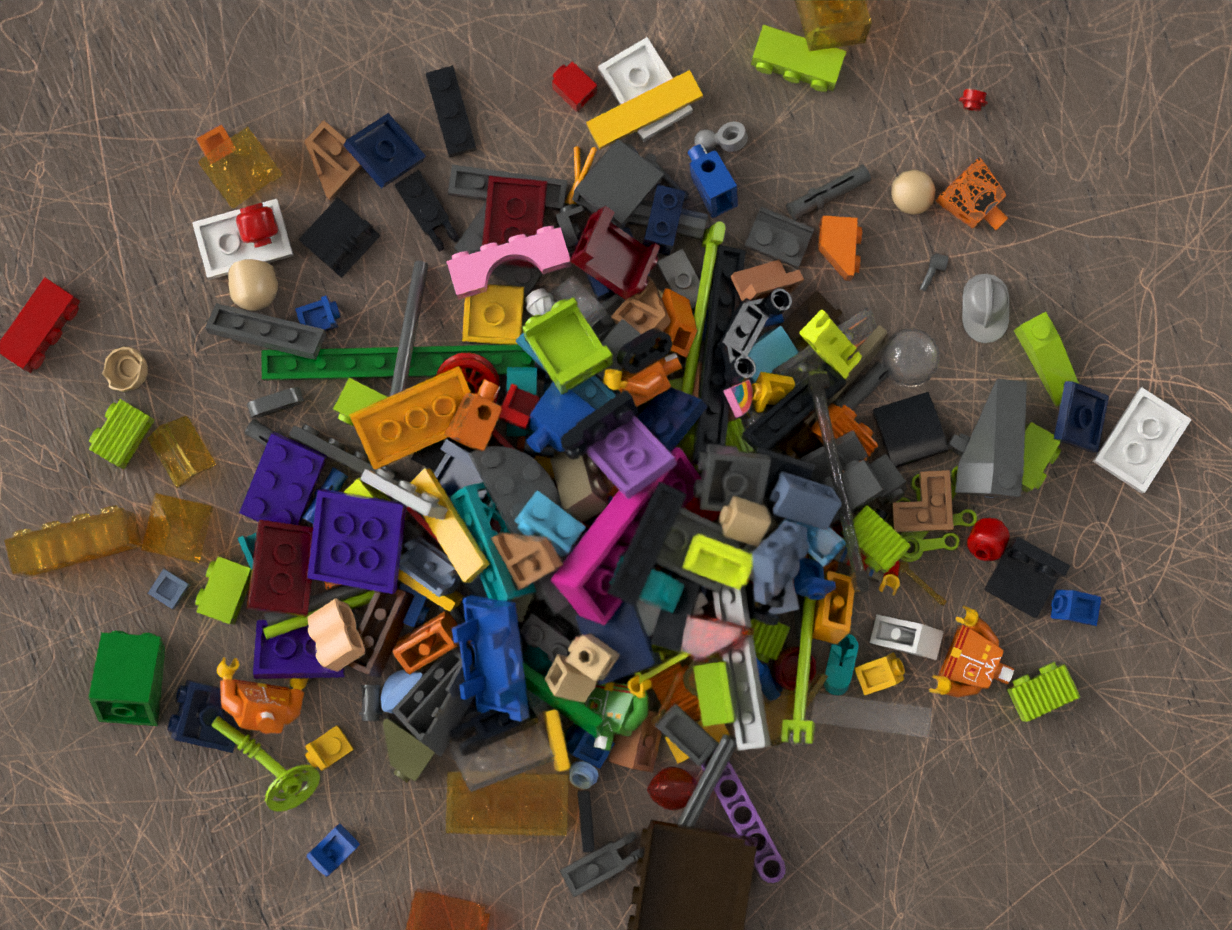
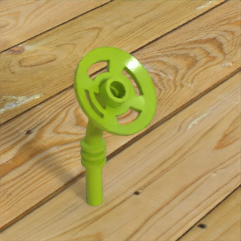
[211,716,320,812]

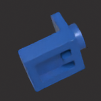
[1051,589,1101,626]
[564,723,615,769]

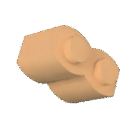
[308,599,365,672]

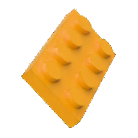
[349,366,480,470]

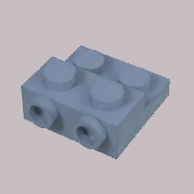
[752,520,809,605]

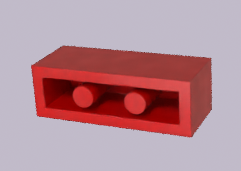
[0,277,81,373]

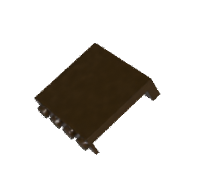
[627,820,758,930]

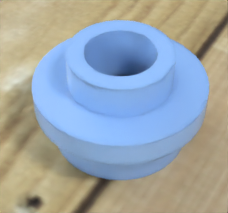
[569,761,599,789]

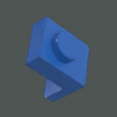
[295,295,341,331]
[793,558,836,600]
[399,583,430,628]
[306,823,360,877]

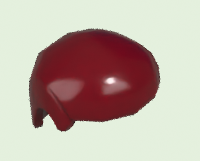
[772,646,817,691]

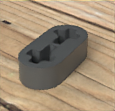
[247,387,304,419]

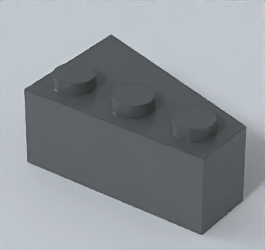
[392,648,475,757]

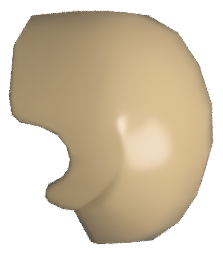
[892,169,936,215]
[102,347,148,392]

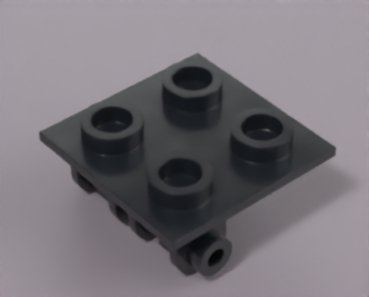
[299,197,381,278]

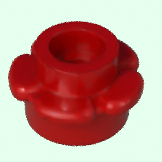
[959,89,988,111]

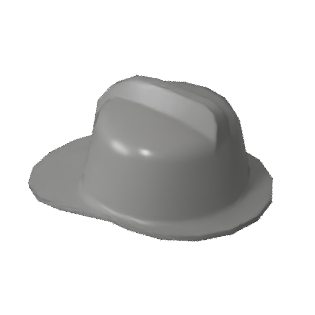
[962,274,1009,343]

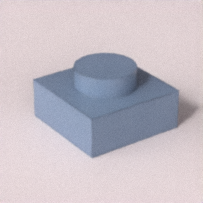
[147,568,191,610]

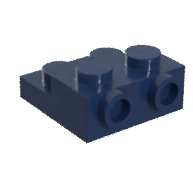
[168,679,240,753]

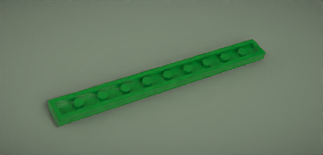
[261,345,535,381]

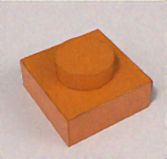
[196,124,236,164]

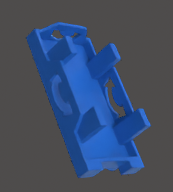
[452,595,529,721]

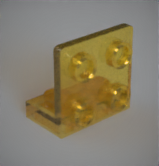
[198,126,283,208]

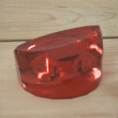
[647,766,698,811]

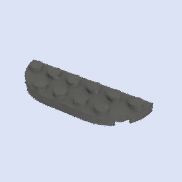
[469,446,582,614]

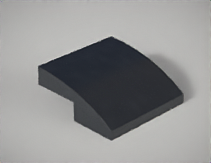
[873,392,948,468]

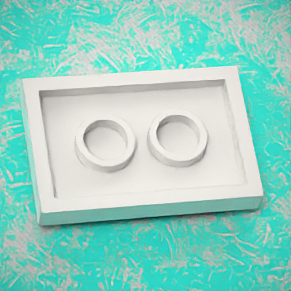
[598,37,693,142]
[192,199,294,280]
[1092,387,1192,493]

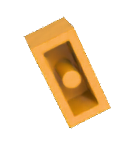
[812,571,856,645]

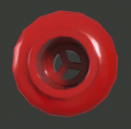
[235,202,278,248]
[967,518,1010,561]

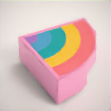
[723,379,752,418]

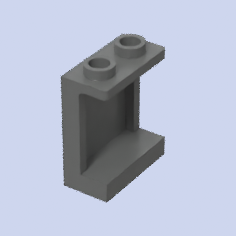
[572,139,664,230]

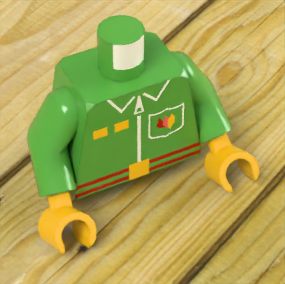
[581,675,652,751]

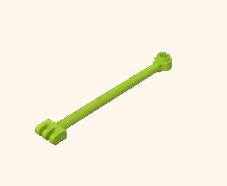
[681,221,726,439]
[781,554,816,744]

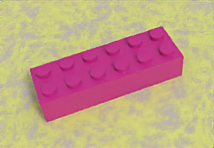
[551,447,701,625]

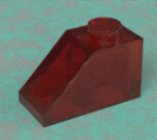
[680,614,754,662]

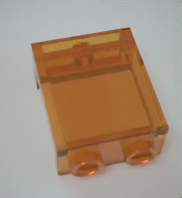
[406,888,491,930]

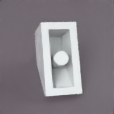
[869,615,944,660]

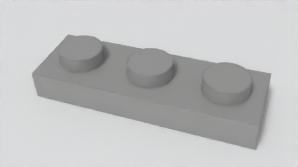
[360,468,448,520]

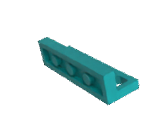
[449,482,536,602]

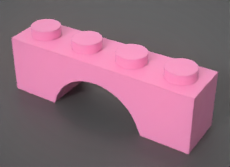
[446,226,571,300]

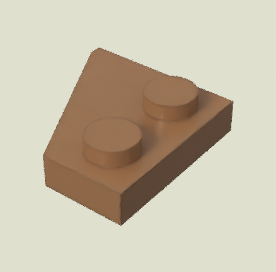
[304,120,362,201]
[611,276,671,340]
[491,532,563,589]

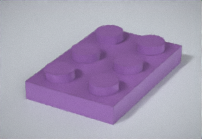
[587,416,677,499]

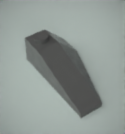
[955,378,1027,500]

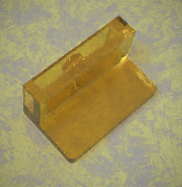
[147,416,216,488]

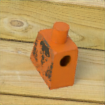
[936,157,1009,230]
[444,380,502,451]

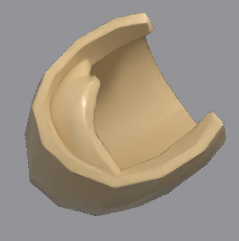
[228,259,278,311]

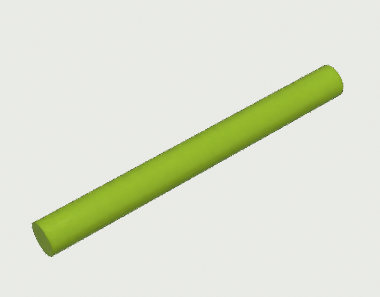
[263,590,375,639]

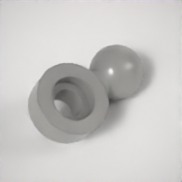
[694,122,748,152]

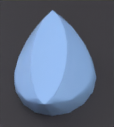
[381,670,423,714]

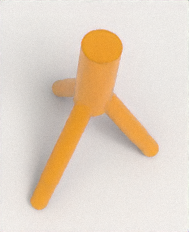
[565,146,597,205]

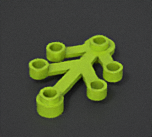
[897,466,977,562]

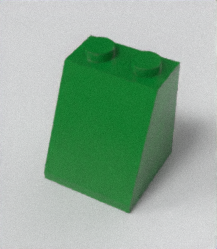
[88,631,165,726]

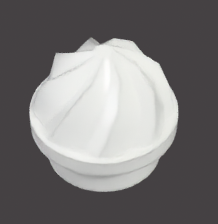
[525,288,554,316]

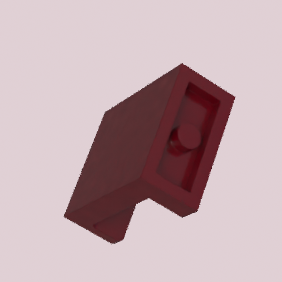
[570,205,660,300]

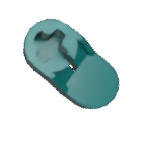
[823,634,858,695]

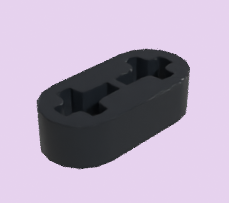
[617,328,672,373]

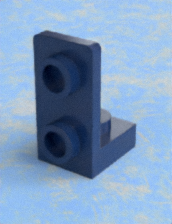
[642,185,685,256]

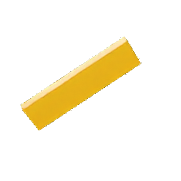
[586,70,703,150]
[410,468,489,583]

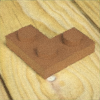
[891,470,953,533]

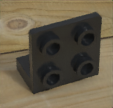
[984,537,1070,618]

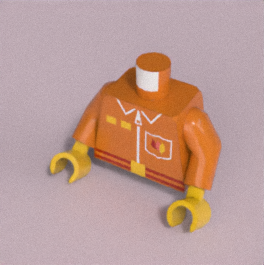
[603,352,682,407]
[929,606,1014,698]
[217,657,309,734]

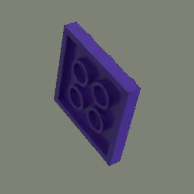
[308,489,407,594]

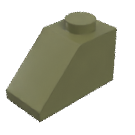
[383,717,436,783]

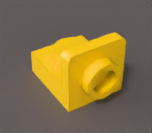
[751,372,795,413]
[854,652,905,695]
[305,725,355,771]

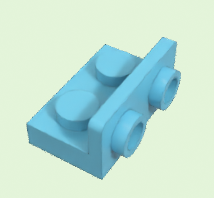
[514,490,585,557]

